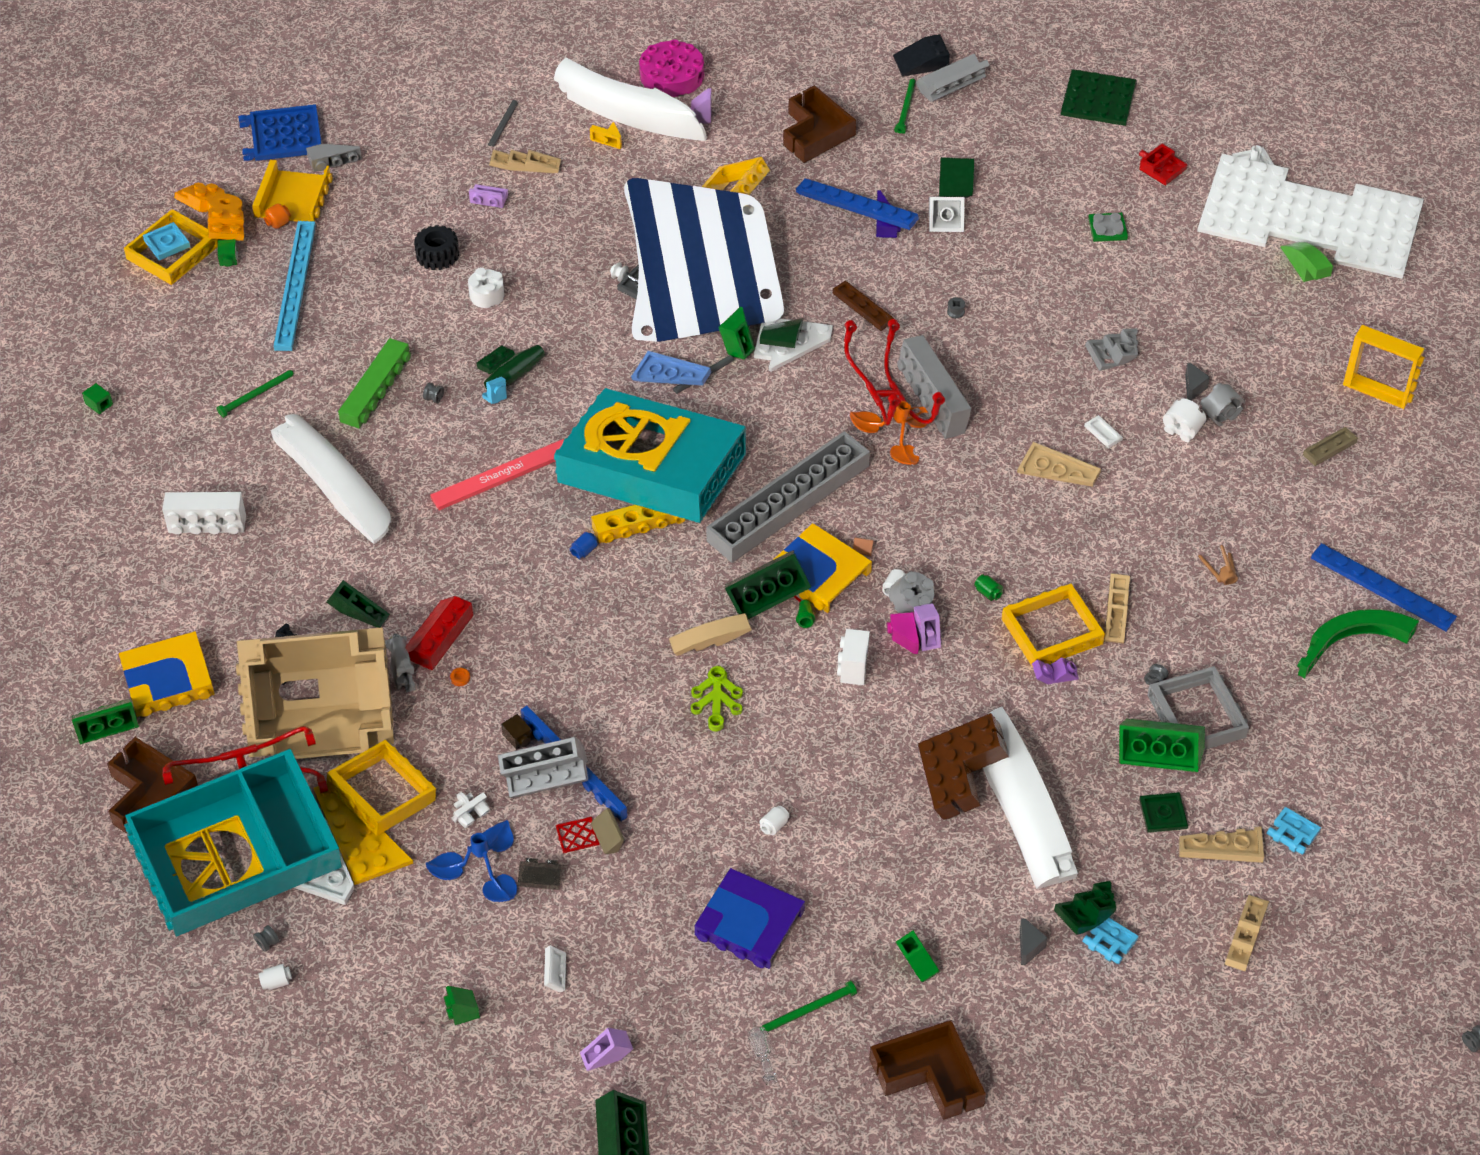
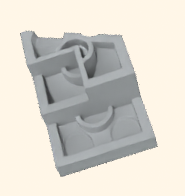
[1085,328,1138,371]

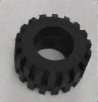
[414,225,459,270]

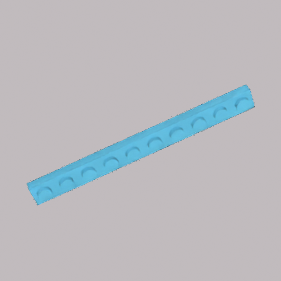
[274,221,316,351]

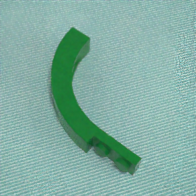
[1297,609,1419,678]

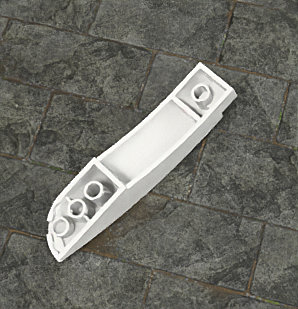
[554,58,707,141]
[271,414,391,544]
[983,707,1078,889]

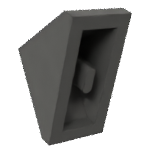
[1185,363,1210,400]
[1020,918,1047,965]

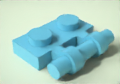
[1266,807,1321,855]
[1082,918,1138,965]

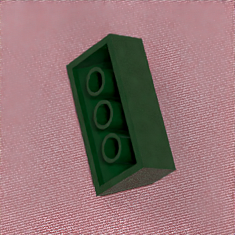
[725,550,811,619]
[595,1090,650,1155]

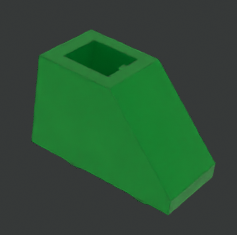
[896,930,940,982]
[443,986,480,1026]

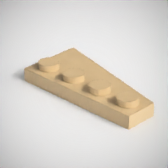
[1017,442,1101,487]
[1179,827,1264,863]

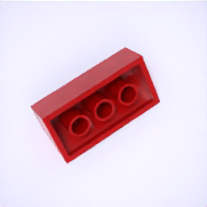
[405,596,474,671]

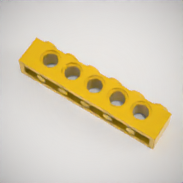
[591,505,687,543]

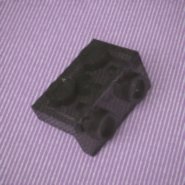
[517,858,563,890]

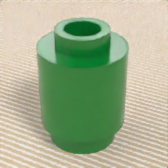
[974,574,1003,601]

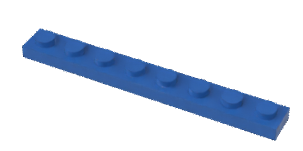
[796,178,919,230]
[1311,543,1457,632]
[521,706,627,822]

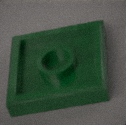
[1139,792,1188,833]

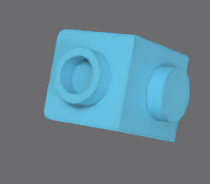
[482,377,507,404]

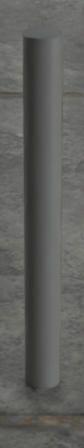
[488,100,518,147]
[673,355,734,394]

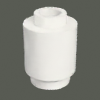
[883,569,905,597]
[760,806,789,835]
[259,964,292,990]

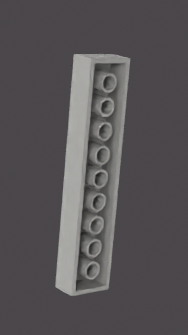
[706,431,870,563]

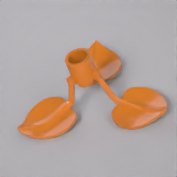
[850,401,928,465]

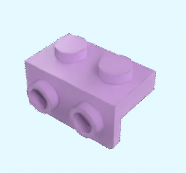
[469,184,508,208]

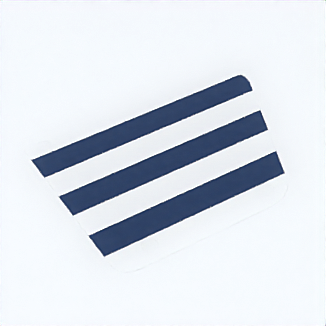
[624,178,784,342]

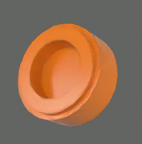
[450,668,470,686]

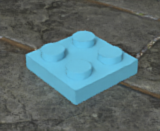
[143,222,190,260]

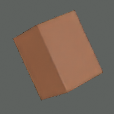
[853,538,874,556]

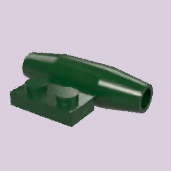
[476,345,545,389]

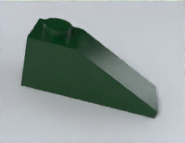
[326,580,390,628]

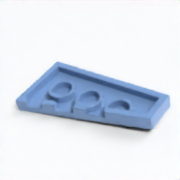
[631,351,711,385]

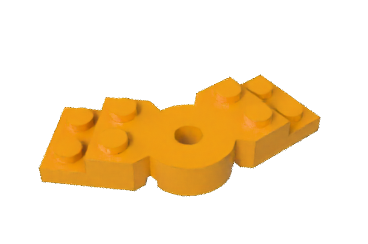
[174,182,244,241]

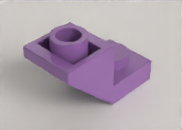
[1032,657,1079,684]

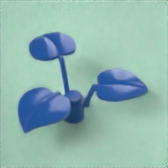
[426,820,517,902]

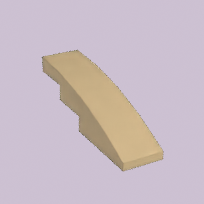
[489,149,561,173]
[1104,574,1130,644]
[669,614,752,656]
[1225,895,1269,971]

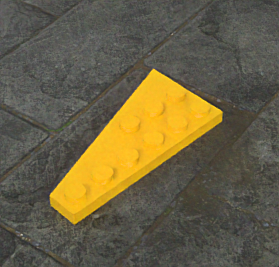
[313,786,413,885]

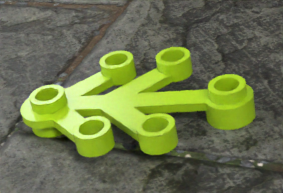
[691,666,743,732]

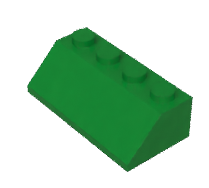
[1119,718,1205,772]

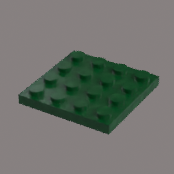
[1060,69,1136,126]

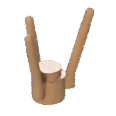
[1198,545,1238,585]

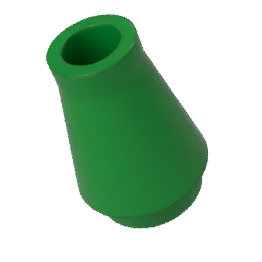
[796,600,815,628]

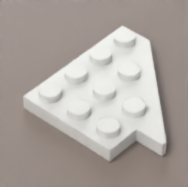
[754,319,833,372]
[294,819,354,905]

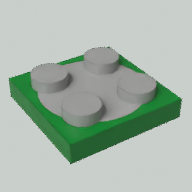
[1088,212,1128,242]

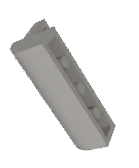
[916,54,989,102]
[498,737,589,798]

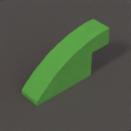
[1280,242,1333,282]

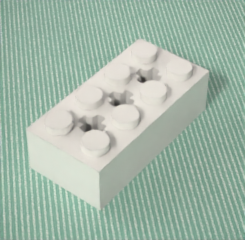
[162,492,246,534]

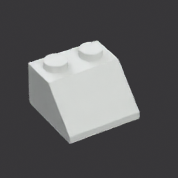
[929,197,964,232]

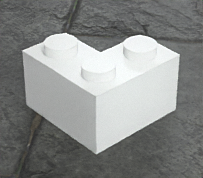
[837,629,870,685]

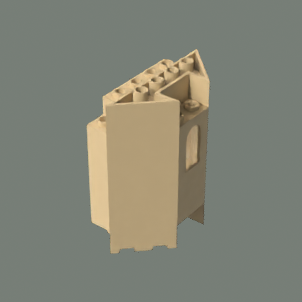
[236,627,394,759]

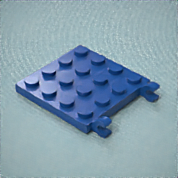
[238,104,321,161]

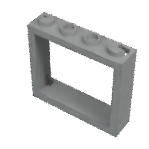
[1147,666,1249,750]

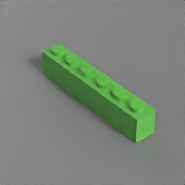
[338,338,411,429]

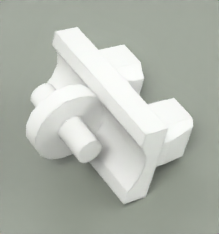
[451,792,490,828]

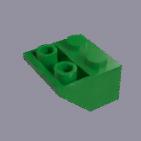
[718,307,755,360]

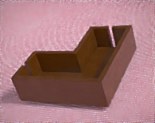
[783,85,856,163]
[918,713,1009,820]
[107,737,198,833]
[869,1020,986,1120]

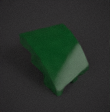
[939,157,974,198]
[760,318,803,348]
[1054,881,1117,935]

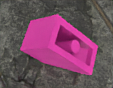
[886,612,919,654]

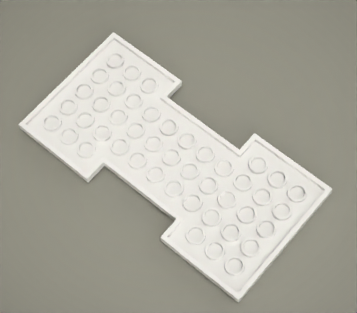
[1197,154,1424,279]

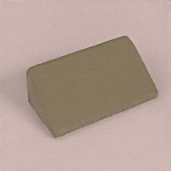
[591,808,625,854]

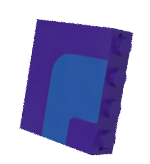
[694,868,805,969]

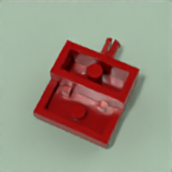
[1139,143,1187,186]

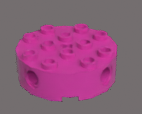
[639,39,704,97]

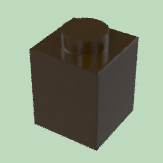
[501,714,533,750]

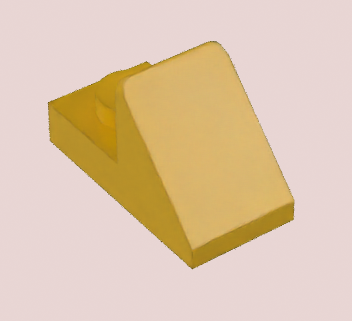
[590,122,622,149]

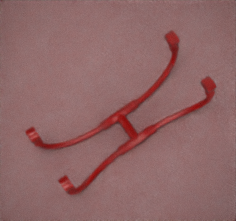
[844,319,945,426]
[162,726,328,793]

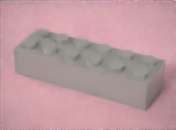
[897,335,971,439]

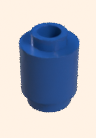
[569,532,598,560]

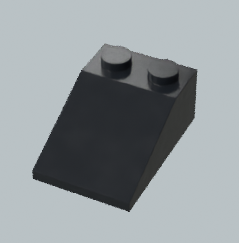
[893,34,950,77]

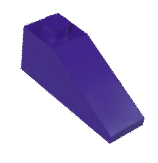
[876,190,901,238]

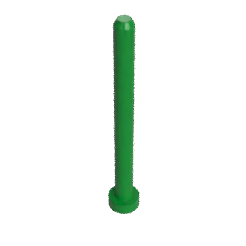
[894,78,916,134]
[216,370,294,418]
[761,980,857,1033]

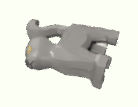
[385,634,415,692]

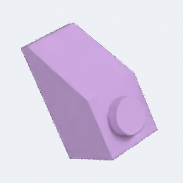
[689,88,711,124]
[914,603,941,651]
[580,1028,633,1071]

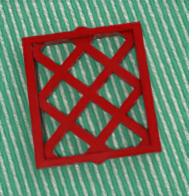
[555,817,600,854]

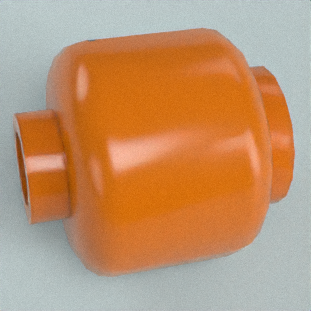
[264,203,291,229]

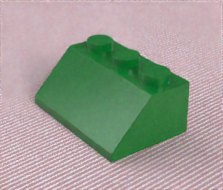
[71,699,139,745]

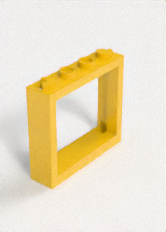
[702,157,770,195]
[124,209,218,285]
[1343,325,1425,409]
[1001,584,1105,667]
[326,740,436,836]

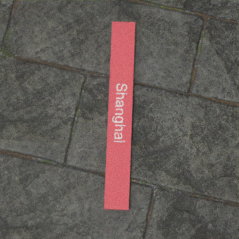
[430,439,564,510]

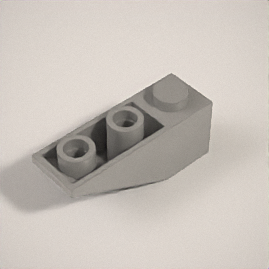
[306,144,362,172]

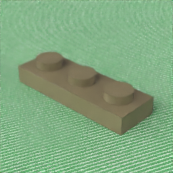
[1303,427,1358,466]

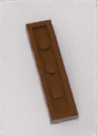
[832,280,894,331]

